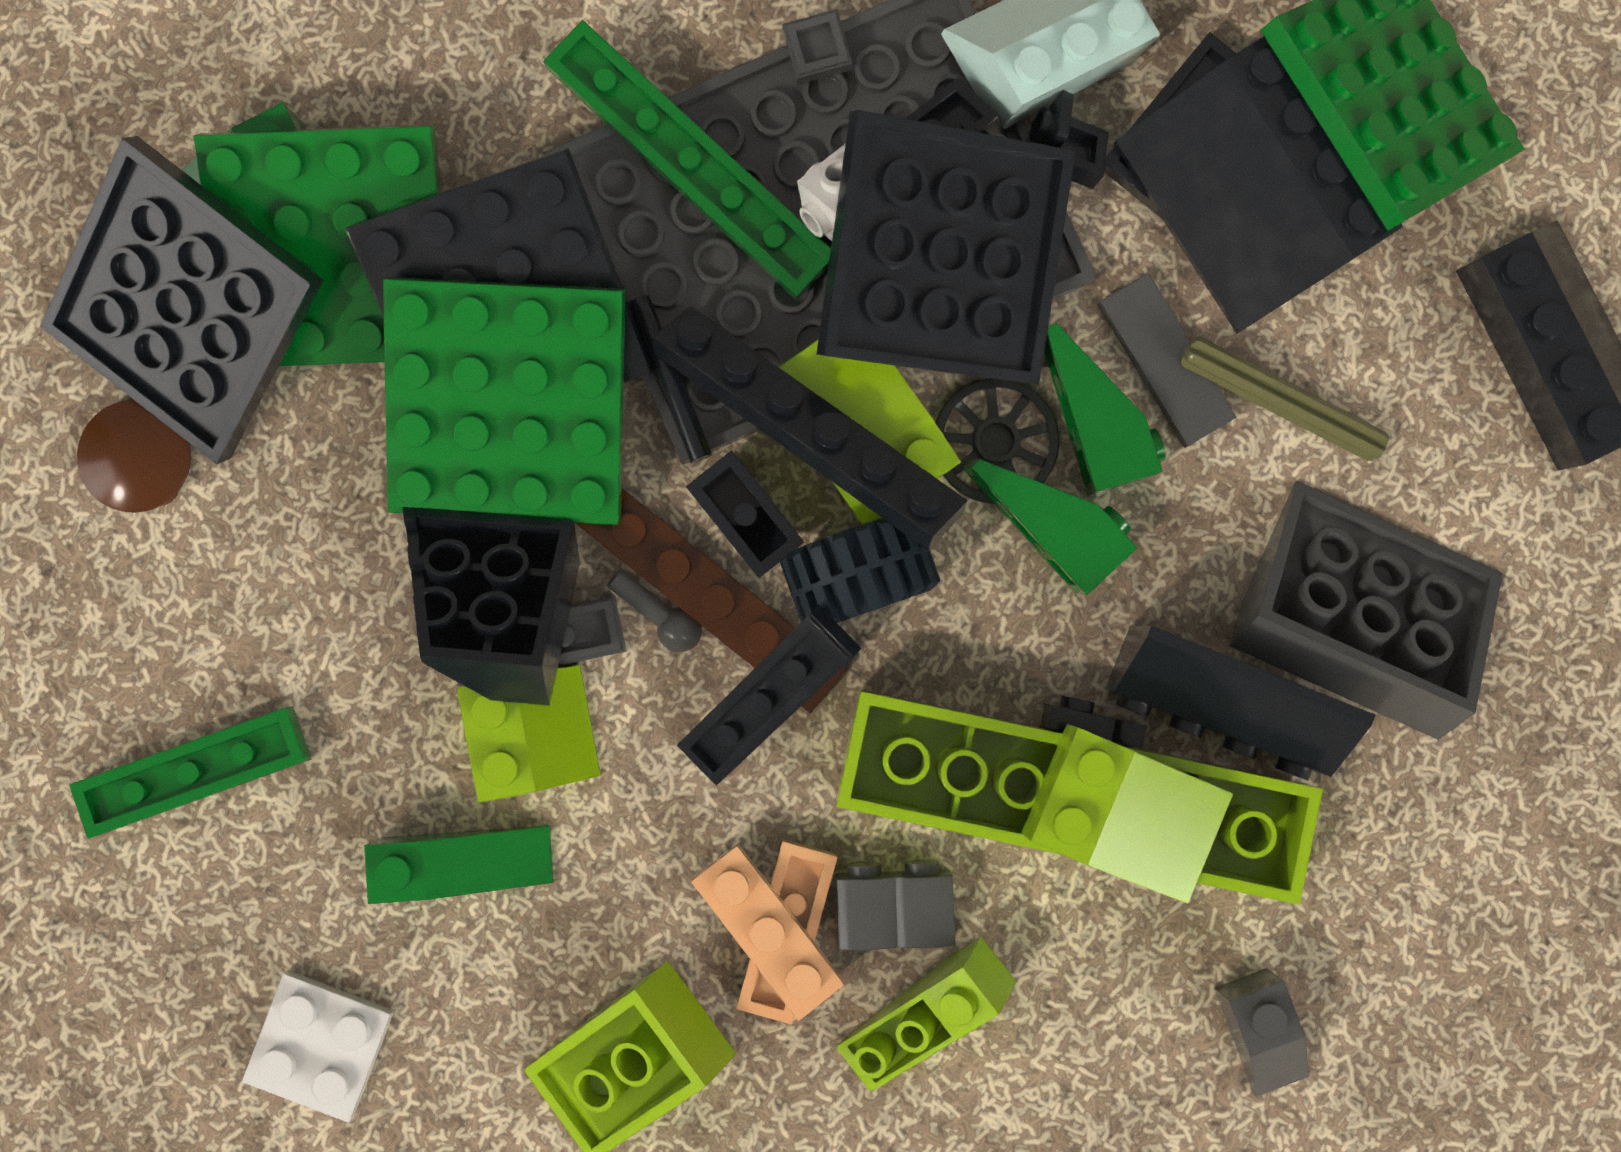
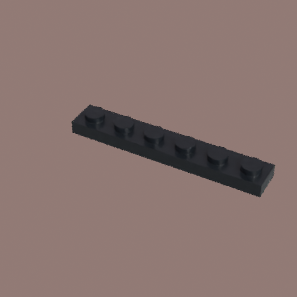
[651,306,968,550]

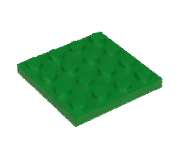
[1261,0,1525,231]
[193,124,442,366]
[383,277,625,525]

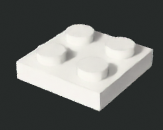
[242,970,395,1123]

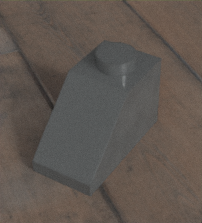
[1214,968,1309,1097]

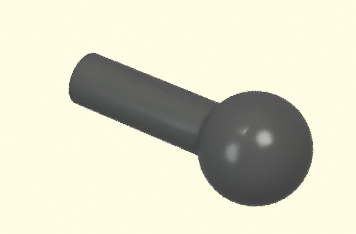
[607,569,702,652]

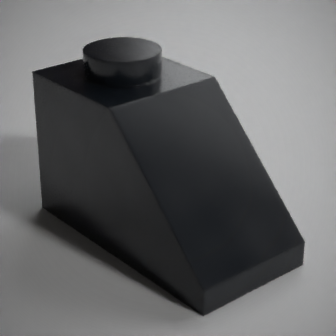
[686,450,804,578]

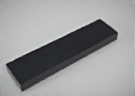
[677,605,861,786]

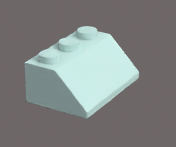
[941,0,1160,129]

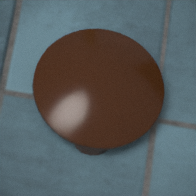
[77,400,191,513]

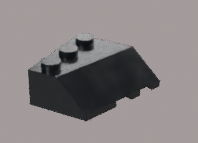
[402,507,580,706]

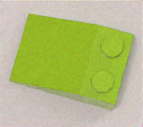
[778,338,961,524]
[1022,724,1233,904]
[524,960,737,1152]

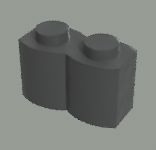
[835,860,955,950]

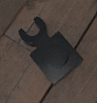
[1041,695,1147,748]

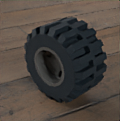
[780,518,941,623]

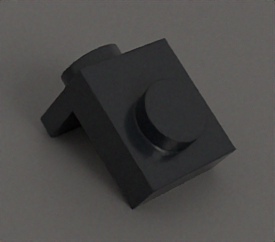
[1030,90,1109,189]

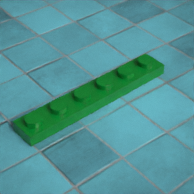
[543,19,831,300]

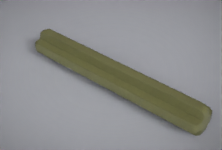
[1181,337,1389,461]

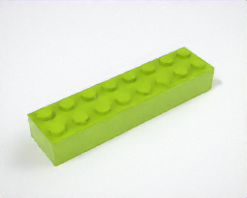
[836,689,1323,905]

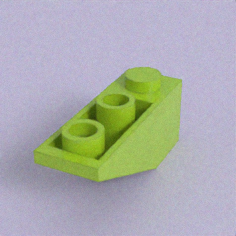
[836,937,1017,1092]

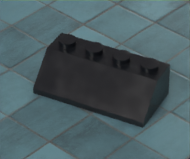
[1456,221,1621,471]
[1105,626,1376,781]

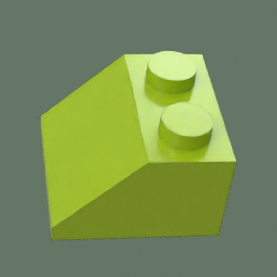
[457,665,601,803]

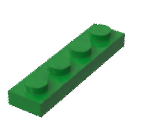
[69,706,312,839]

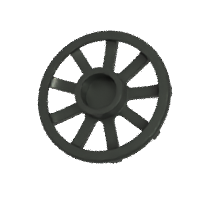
[936,378,1060,504]

